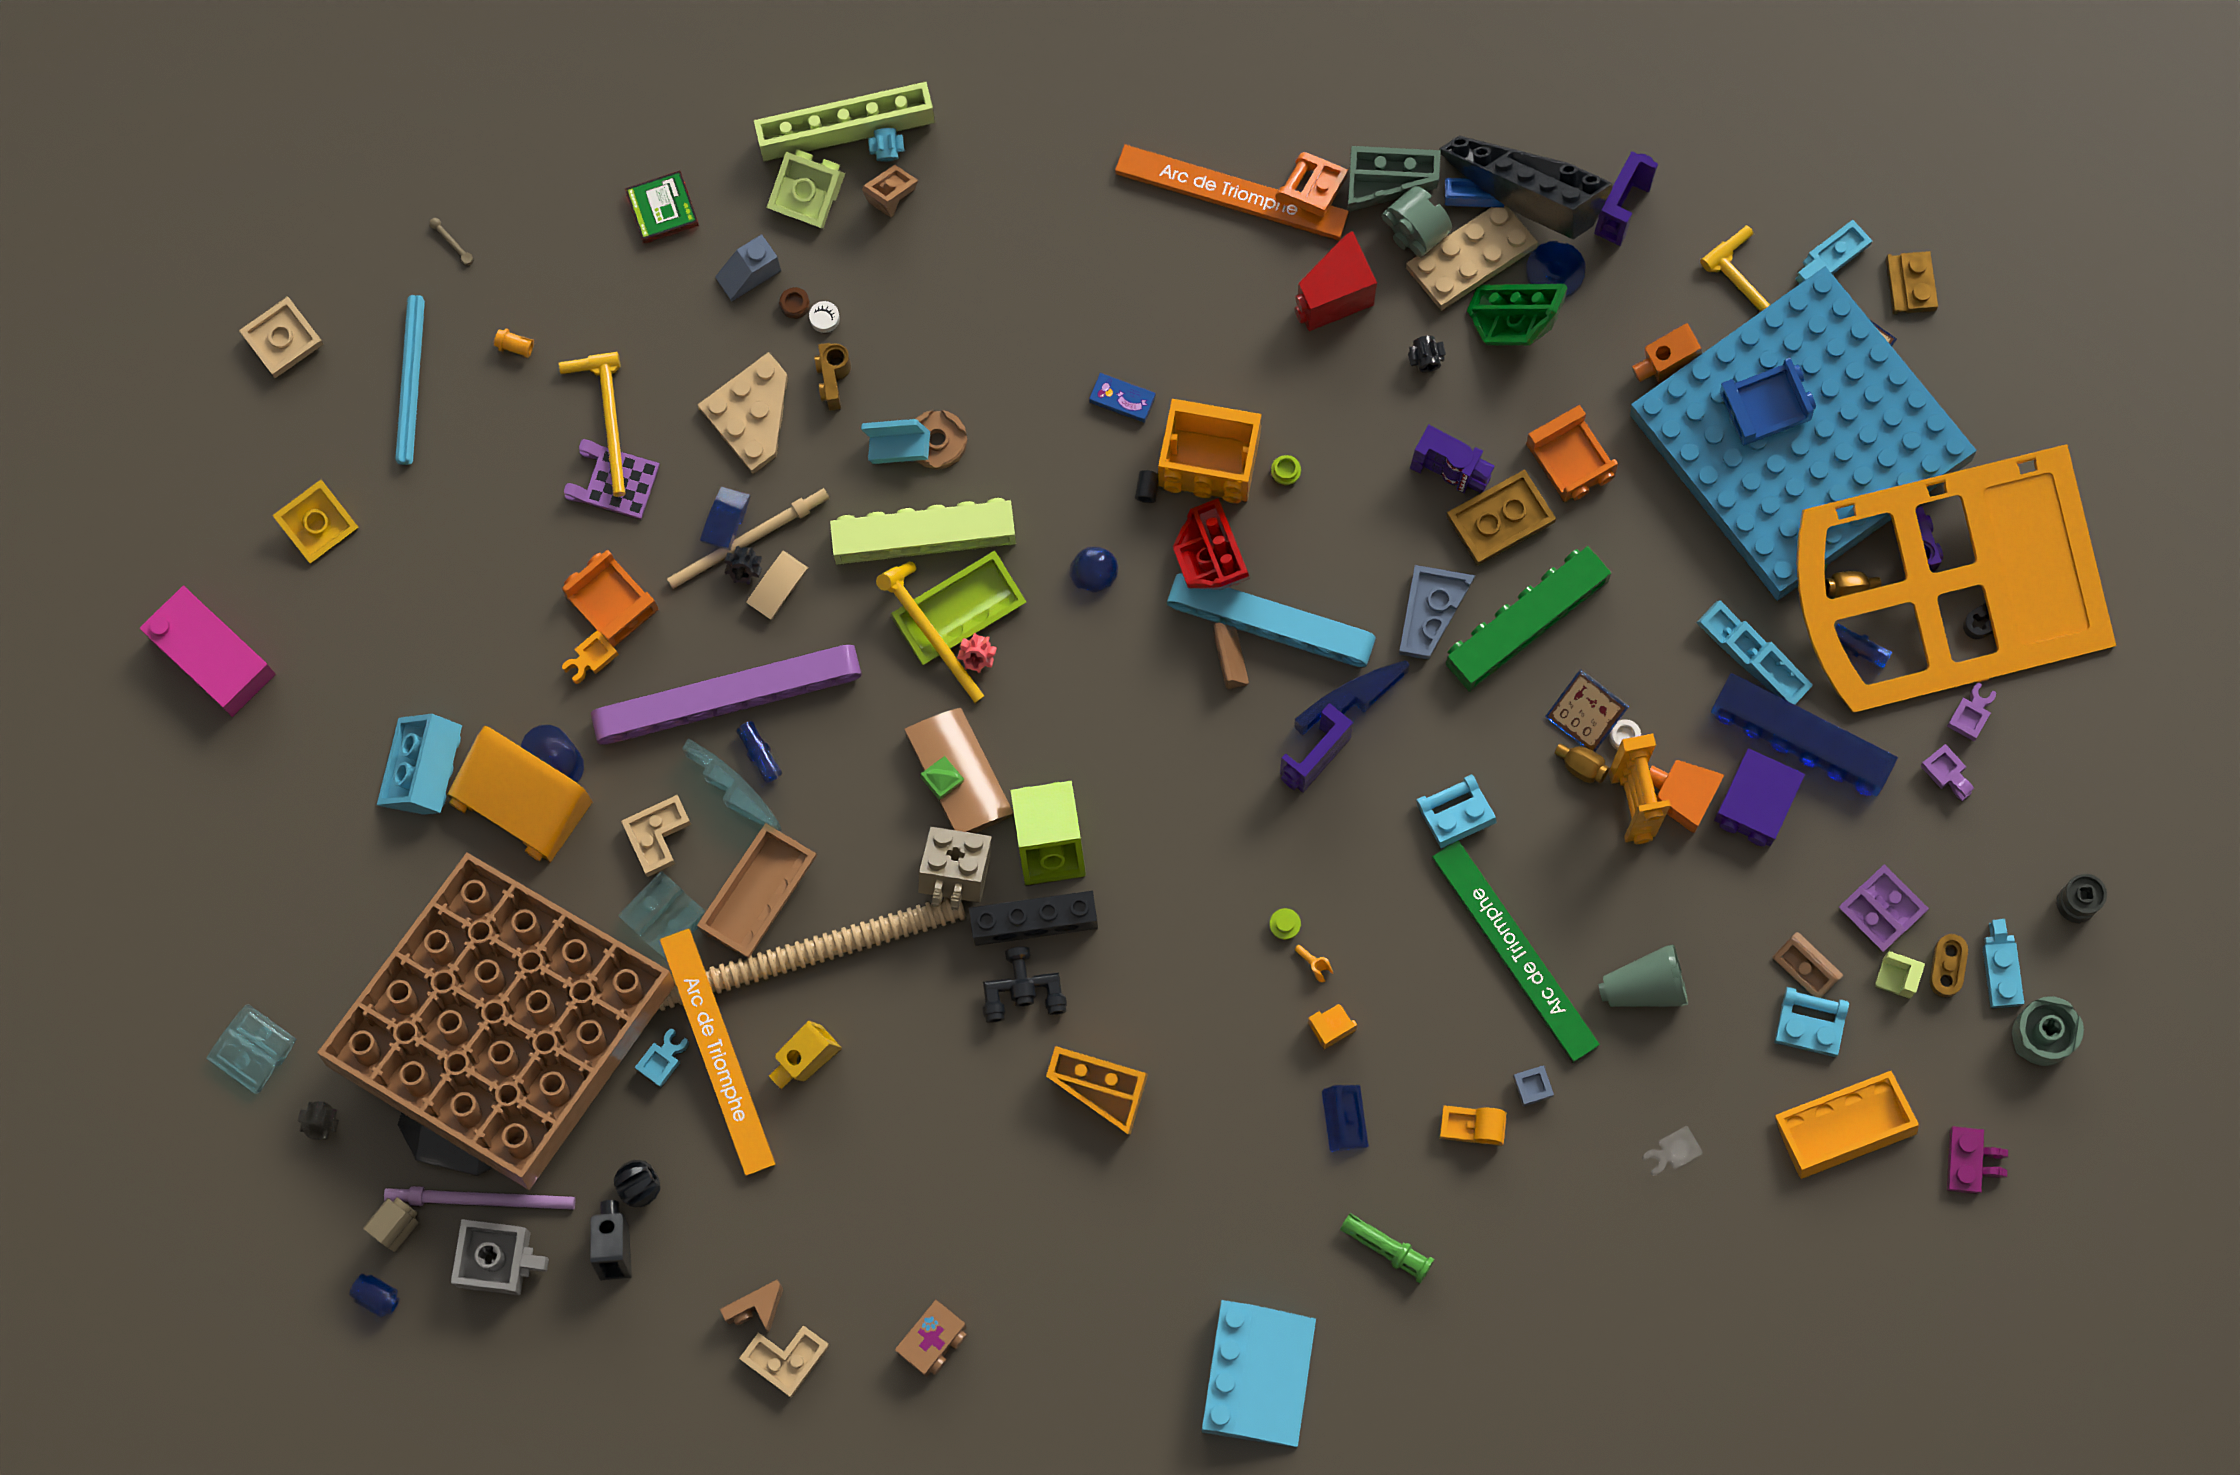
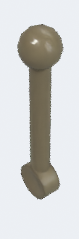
[429,218,473,265]

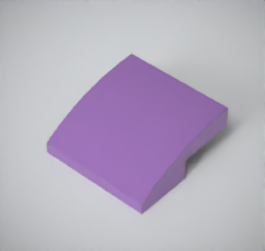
[1839,864,1929,952]

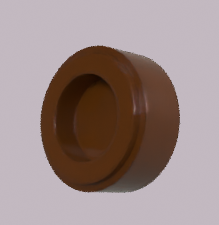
[779,287,810,319]

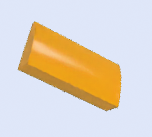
[1775,1071,1919,1179]

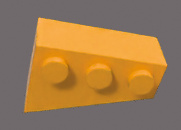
[1046,1046,1148,1134]

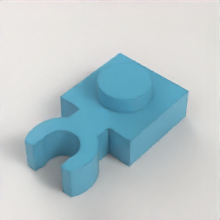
[635,1028,689,1088]

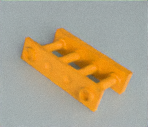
[1609,733,1671,845]

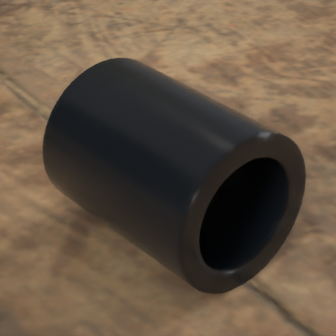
[1135,470,1159,503]

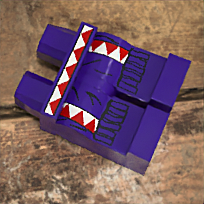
[1410,424,1495,493]

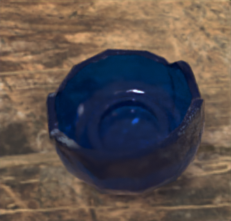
[1070,546,1119,593]

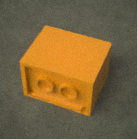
[1158,399,1261,503]

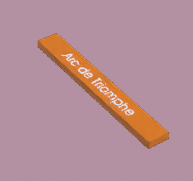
[1115,144,1349,241]

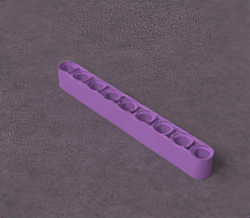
[590,645,862,744]

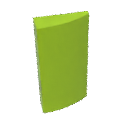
[890,551,1026,665]

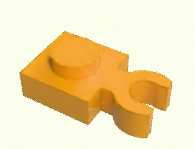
[562,630,619,684]

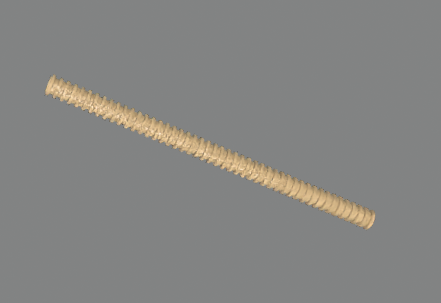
[659,897,966,1011]

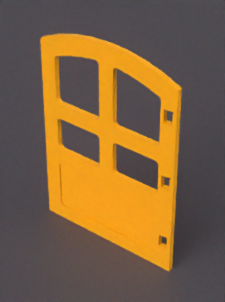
[1796,444,2116,713]

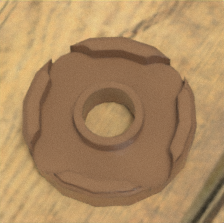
[916,410,967,469]

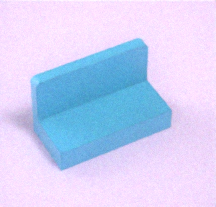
[861,419,930,464]

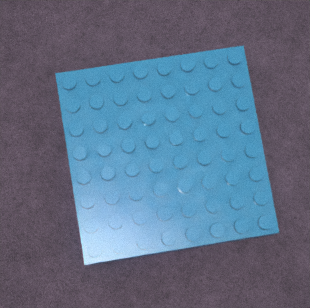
[1630,266,1977,601]

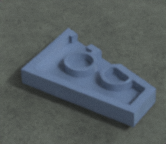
[1399,565,1475,660]

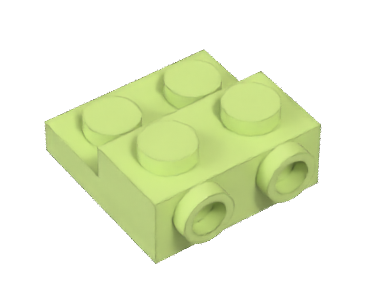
[767,149,845,228]

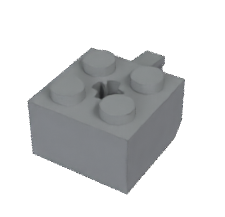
[451,1219,549,1295]

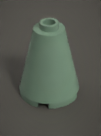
[1598,944,1688,1007]

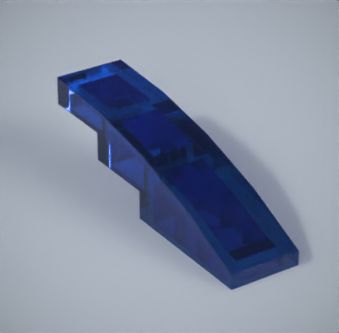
[1294,660,1410,736]

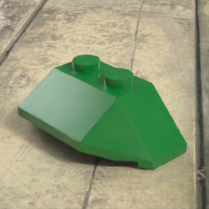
[1467,284,1568,345]

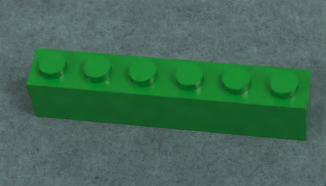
[1446,546,1612,692]

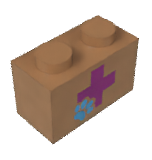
[895,1300,967,1377]

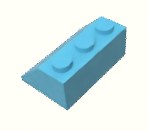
[377,714,462,814]

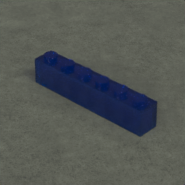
[1711,673,1898,797]

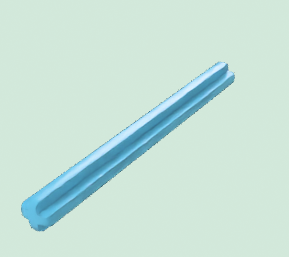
[395,295,425,465]

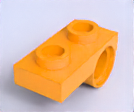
[1440,1105,1507,1146]

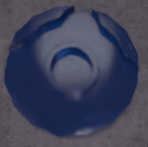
[1526,241,1586,298]

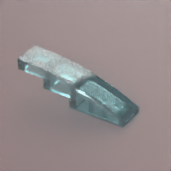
[682,738,782,832]

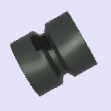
[2056,874,2107,923]

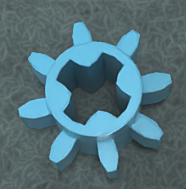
[868,128,904,161]

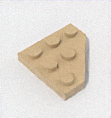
[698,352,788,474]

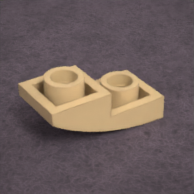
[746,551,808,619]

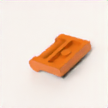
[1275,152,1348,217]

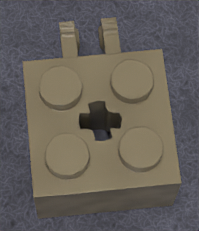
[918,827,992,910]

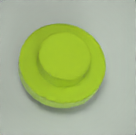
[1271,455,1301,485]
[1270,908,1301,940]

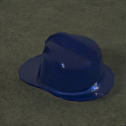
[521,725,584,783]

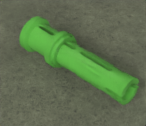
[1340,1213,1435,1284]

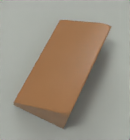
[1213,622,1249,689]
[1772,932,1843,998]

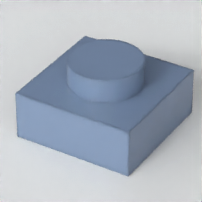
[1513,1065,1554,1106]

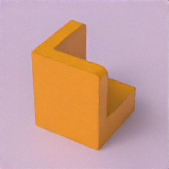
[1308,1004,1357,1050]

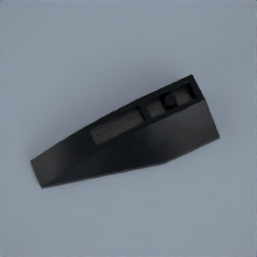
[1439,136,1613,240]

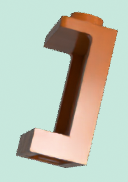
[1526,405,1618,503]
[562,550,659,647]

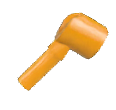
[1294,945,1333,982]

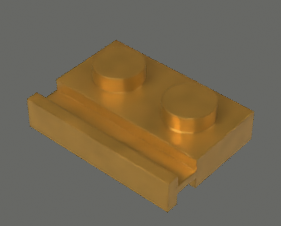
[1885,251,1938,314]

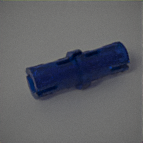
[1835,623,1892,669]
[736,721,783,783]

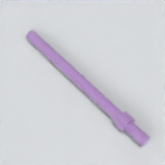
[384,1186,575,1210]

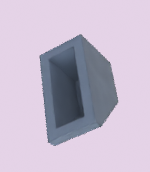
[715,234,781,302]

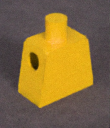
[769,1021,842,1089]

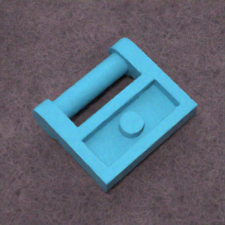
[1416,774,1497,848]
[1774,987,1849,1057]

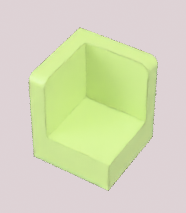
[1875,952,1925,999]

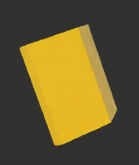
[272,479,359,563]

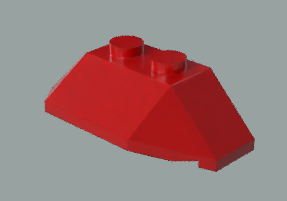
[1173,498,1250,590]

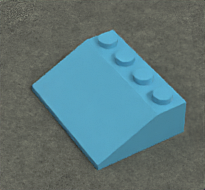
[1202,1300,1316,1448]

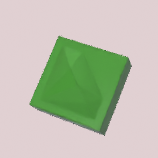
[920,756,964,800]

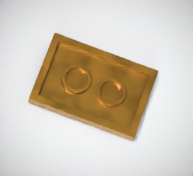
[1446,469,1556,566]

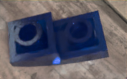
[700,487,751,550]

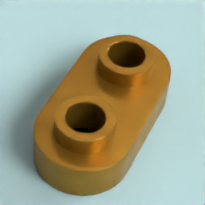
[1930,934,1968,997]

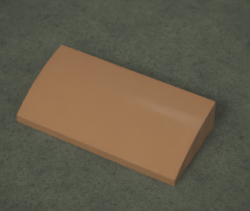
[905,708,1014,834]
[697,823,817,958]

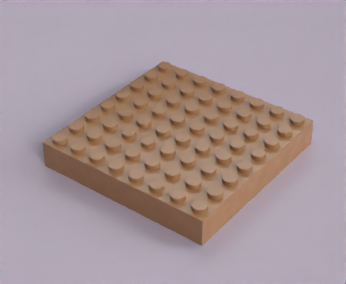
[317,853,675,1190]

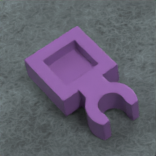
[1947,683,1996,741]

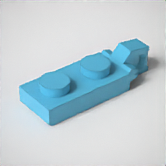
[1795,220,1873,284]
[1982,919,2024,1008]

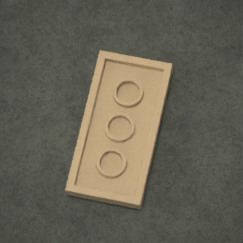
[1406,205,1538,311]

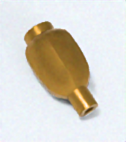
[1825,571,1881,598]
[1554,743,1610,784]

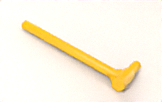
[1700,225,1770,312]
[559,352,625,497]
[876,561,984,703]

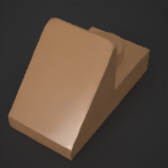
[862,165,918,217]
[720,1280,783,1332]

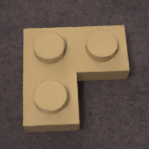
[621,795,691,877]
[739,1325,830,1398]

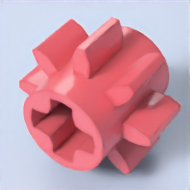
[957,633,997,673]

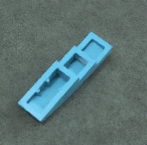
[1696,600,1813,707]

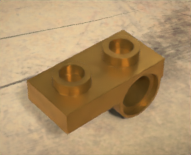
[814,343,851,411]

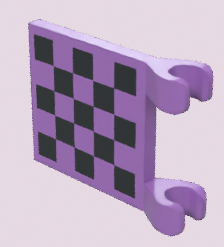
[564,439,660,520]

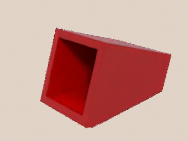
[1294,231,1377,331]

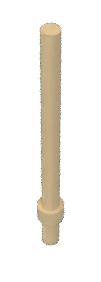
[667,488,830,589]

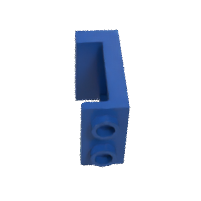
[1720,358,1816,446]

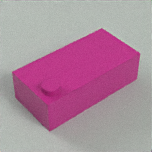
[139,585,276,717]

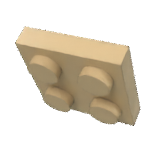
[239,297,324,378]

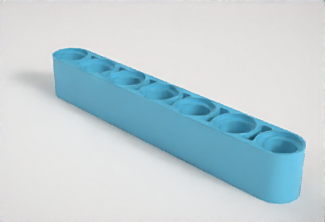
[1167,573,1376,667]

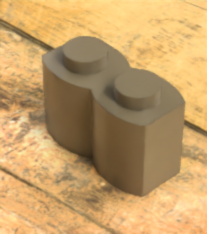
[363,1197,419,1253]

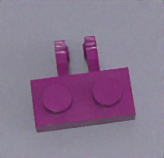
[1947,1126,2008,1194]

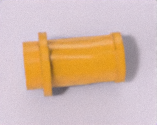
[494,328,534,358]

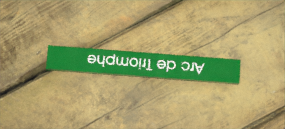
[1432,840,1600,1063]

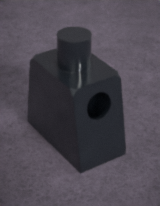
[591,1200,632,1281]

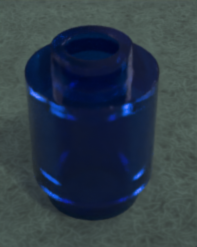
[349,1273,400,1317]

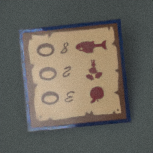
[1545,669,1629,752]

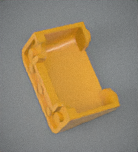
[447,726,593,863]

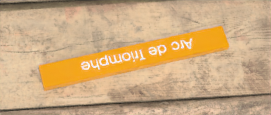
[660,928,776,1176]

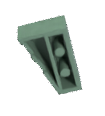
[1347,146,1441,212]

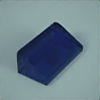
[1322,1085,1369,1151]

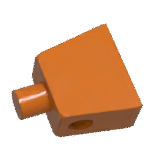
[1632,323,1702,384]
[1650,760,1724,833]

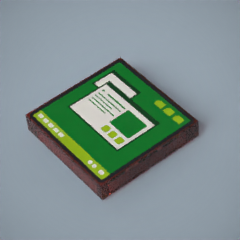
[625,170,699,244]

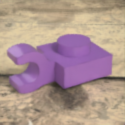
[1921,744,1974,801]

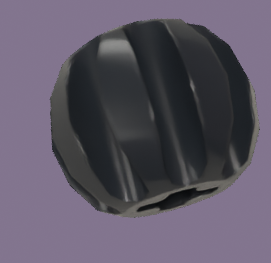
[614,1160,661,1207]

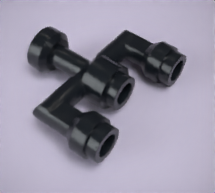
[983,947,1067,1023]

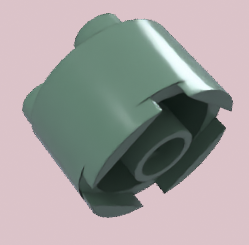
[1381,186,1452,258]
[2012,996,2084,1066]

